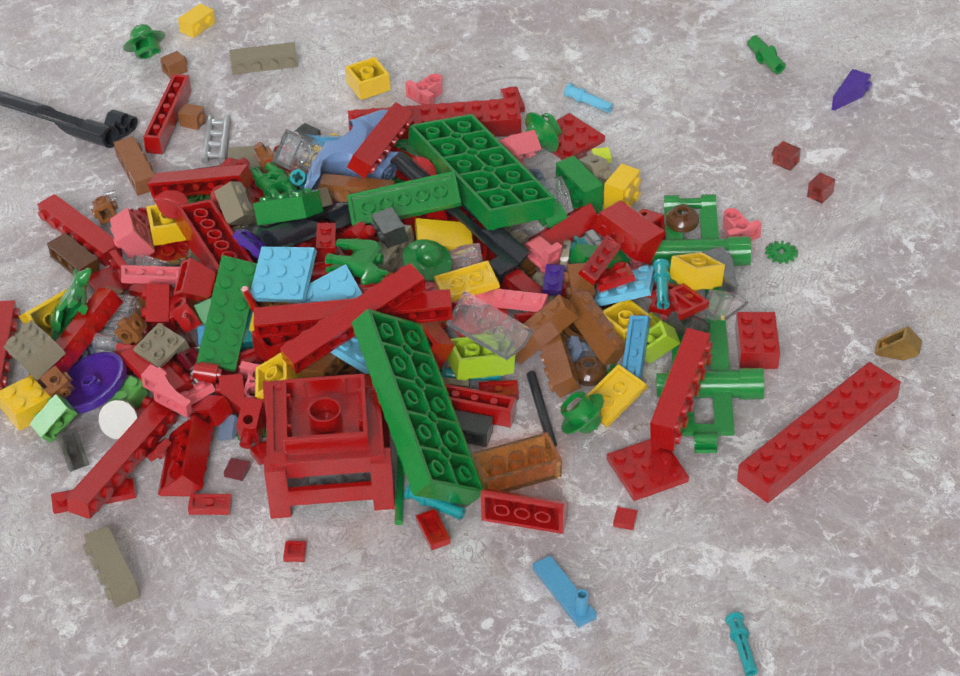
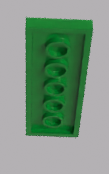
[347,171,462,226]
[196,255,257,373]

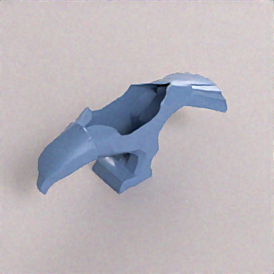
[304,110,398,190]

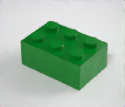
[556,156,604,214]
[253,187,323,225]

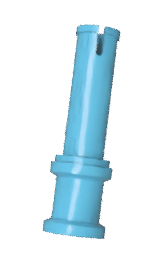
[564,83,614,113]

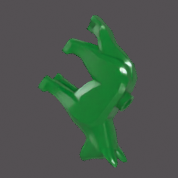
[325,238,389,285]
[50,268,92,341]

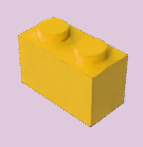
[178,3,216,38]

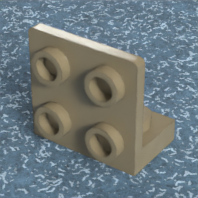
[133,323,190,368]

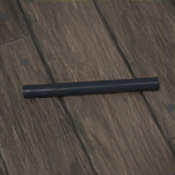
[526,371,557,448]

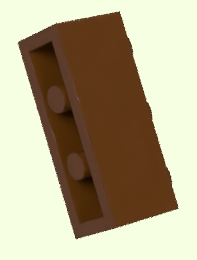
[47,233,100,275]

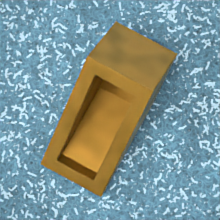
[874,326,922,361]

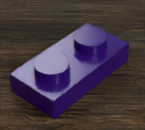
[232,229,267,259]
[543,264,565,296]

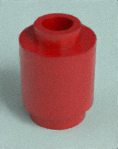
[193,362,223,384]

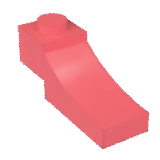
[141,364,192,418]

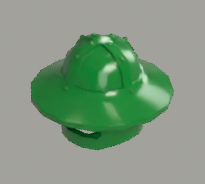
[123,24,165,59]
[525,112,562,152]
[402,239,453,281]
[560,391,604,434]

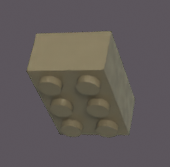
[4,320,66,380]

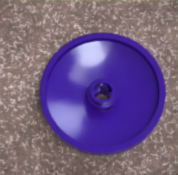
[65,352,127,414]

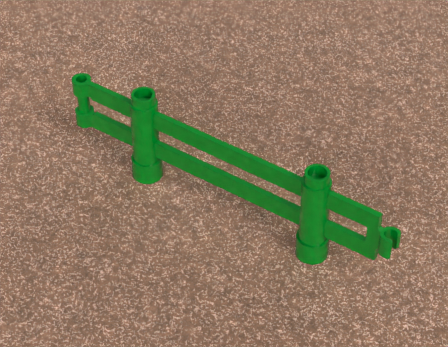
[651,194,764,453]

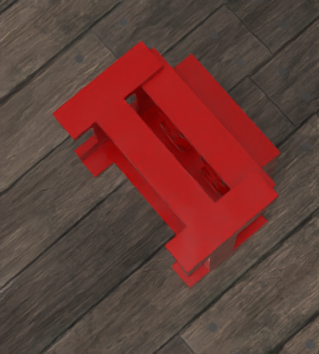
[263,374,395,519]

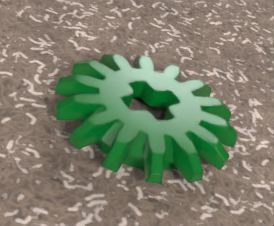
[765,241,798,264]

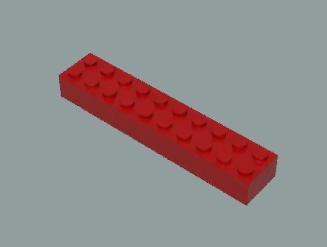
[348,98,522,140]
[737,361,901,503]

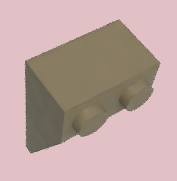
[214,181,257,225]

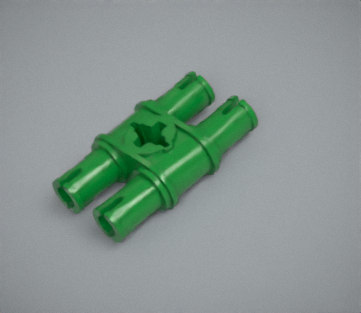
[250,161,299,196]

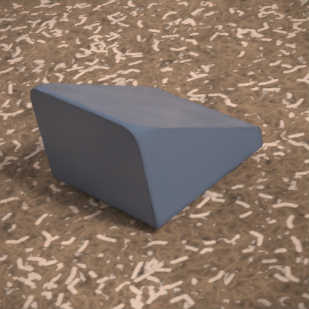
[217,415,238,441]

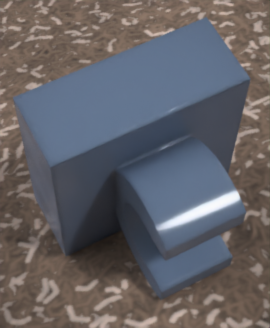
[567,336,589,363]

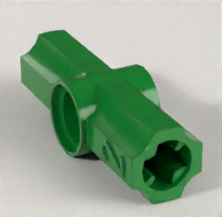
[747,35,786,75]

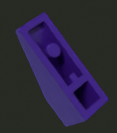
[831,69,872,111]

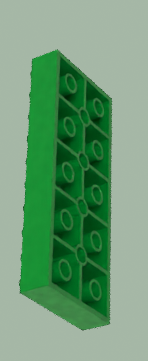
[408,114,555,230]
[351,309,484,506]

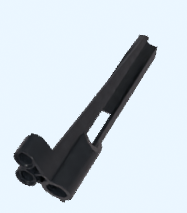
[0,91,138,148]
[390,151,531,283]
[245,202,352,247]

